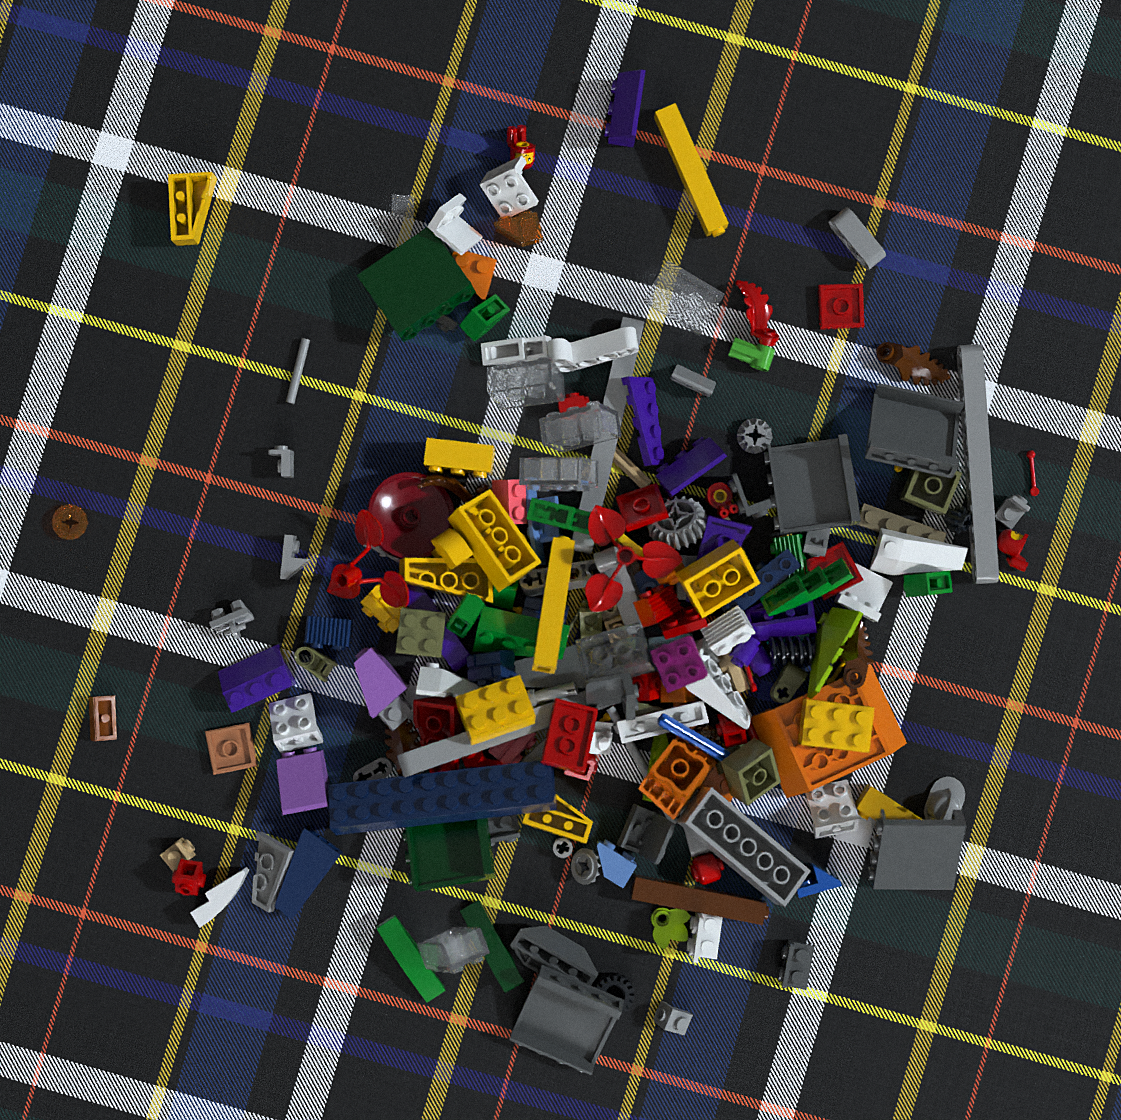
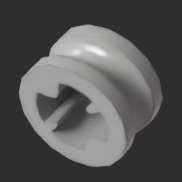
[553,837,573,858]

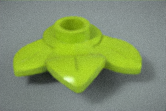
[651,907,691,949]

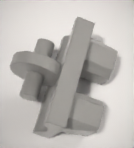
[209,600,254,639]

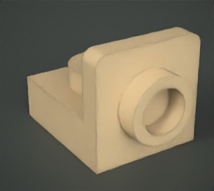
[160,837,196,872]

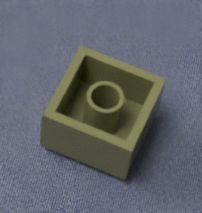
[899,469,962,515]
[396,607,447,658]
[721,738,781,806]

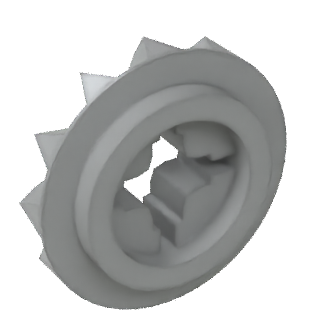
[737,418,772,453]
[571,848,601,884]

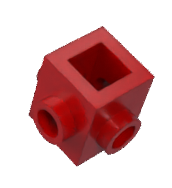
[630,668,661,701]
[715,713,749,748]
[172,859,206,896]

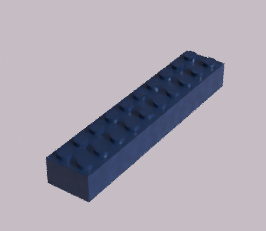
[328,760,557,835]

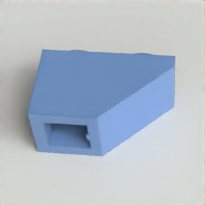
[596,839,637,888]

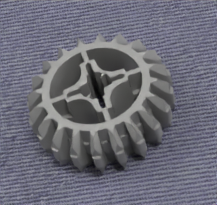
[647,496,707,550]

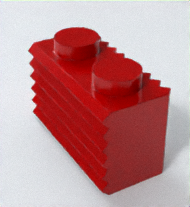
[633,584,682,627]

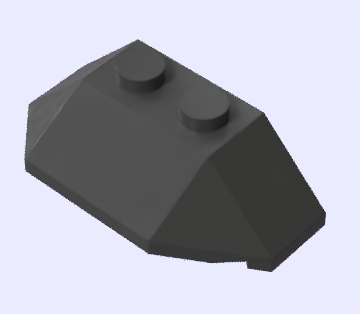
[510,926,598,986]

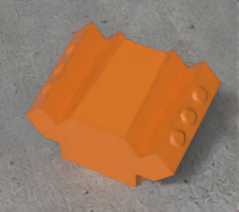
[638,736,717,820]

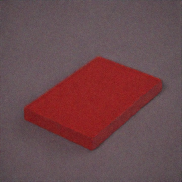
[540,698,598,774]

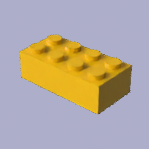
[448,489,541,592]

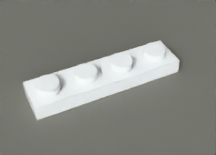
[617,700,709,744]

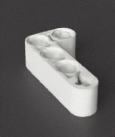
[547,327,639,372]

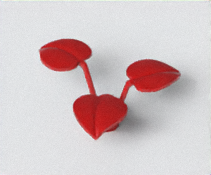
[585,505,682,612]
[327,509,409,608]

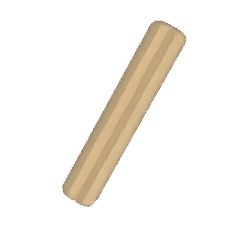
[613,447,652,488]

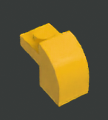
[431,528,474,570]

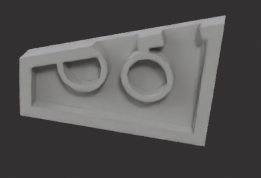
[252,832,295,912]

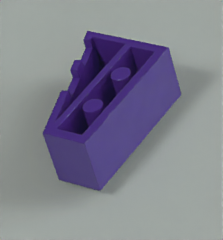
[745,600,817,641]

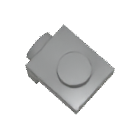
[803,528,831,557]
[378,696,413,731]
[653,1001,693,1035]

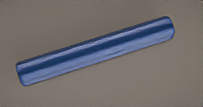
[657,713,730,762]

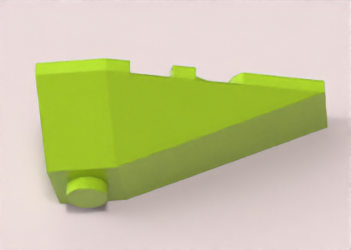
[807,607,863,699]

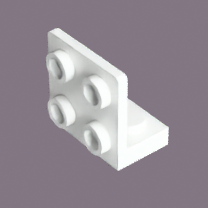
[479,155,538,220]
[428,193,483,255]
[834,563,893,622]
[269,693,323,753]
[805,780,859,839]
[687,912,723,963]

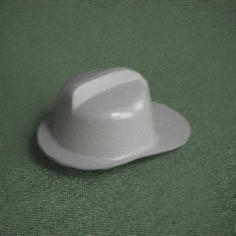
[924,777,965,820]

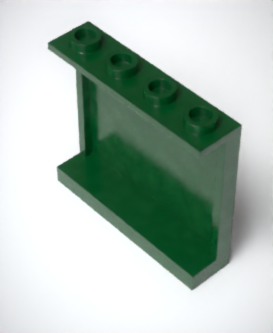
[357,227,476,342]
[402,818,496,892]

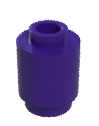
[729,636,760,668]
[749,644,774,677]

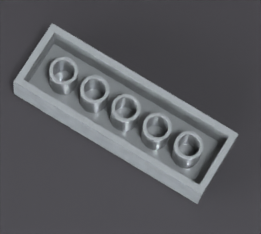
[676,786,811,907]

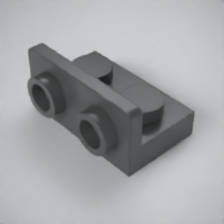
[488,815,520,846]
[777,940,815,990]

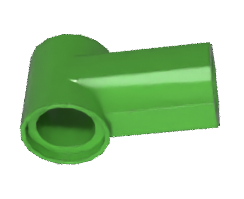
[728,337,775,372]

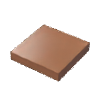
[205,722,258,775]

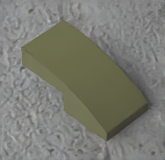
[579,607,603,655]

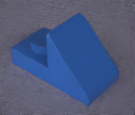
[796,863,842,898]

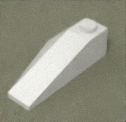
[869,528,968,575]
[685,638,752,730]
[416,662,484,697]

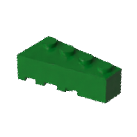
[473,606,570,660]

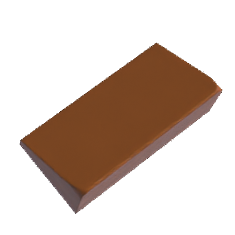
[89,695,117,741]

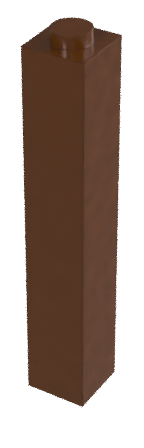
[631,874,769,925]

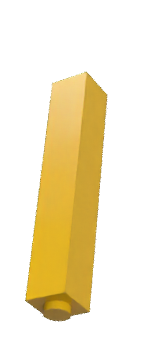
[654,103,729,237]
[532,536,575,674]

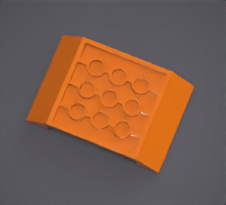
[751,664,907,798]

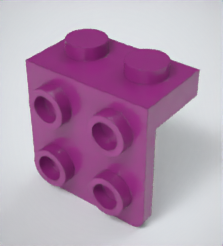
[650,636,708,693]

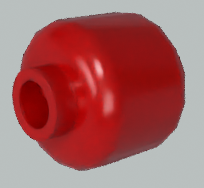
[690,853,724,885]

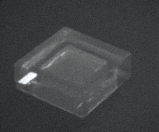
[391,194,415,219]

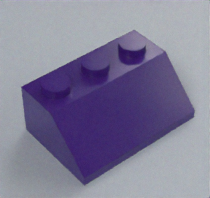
[605,70,646,148]
[655,437,727,498]
[218,644,296,713]

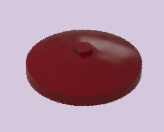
[367,472,454,559]

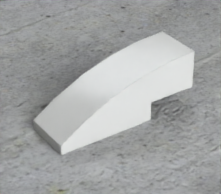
[481,335,552,366]
[191,867,249,928]

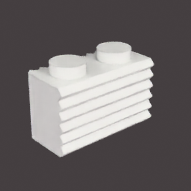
[700,605,755,656]

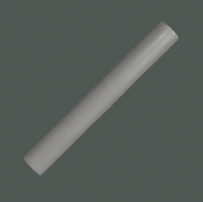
[286,338,310,404]

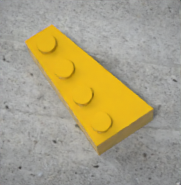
[399,558,493,604]

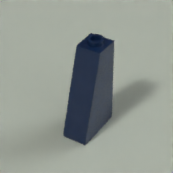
[274,826,343,919]

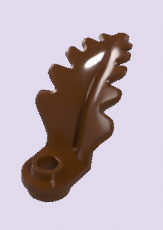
[876,342,951,386]
[417,473,492,503]
[839,620,874,689]
[384,718,422,777]

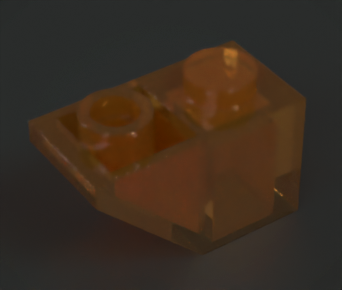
[494,210,543,247]

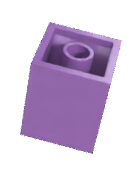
[354,647,410,718]
[276,747,330,815]

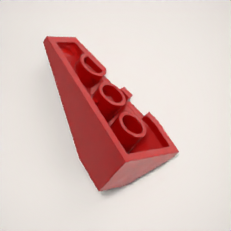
[413,696,464,773]

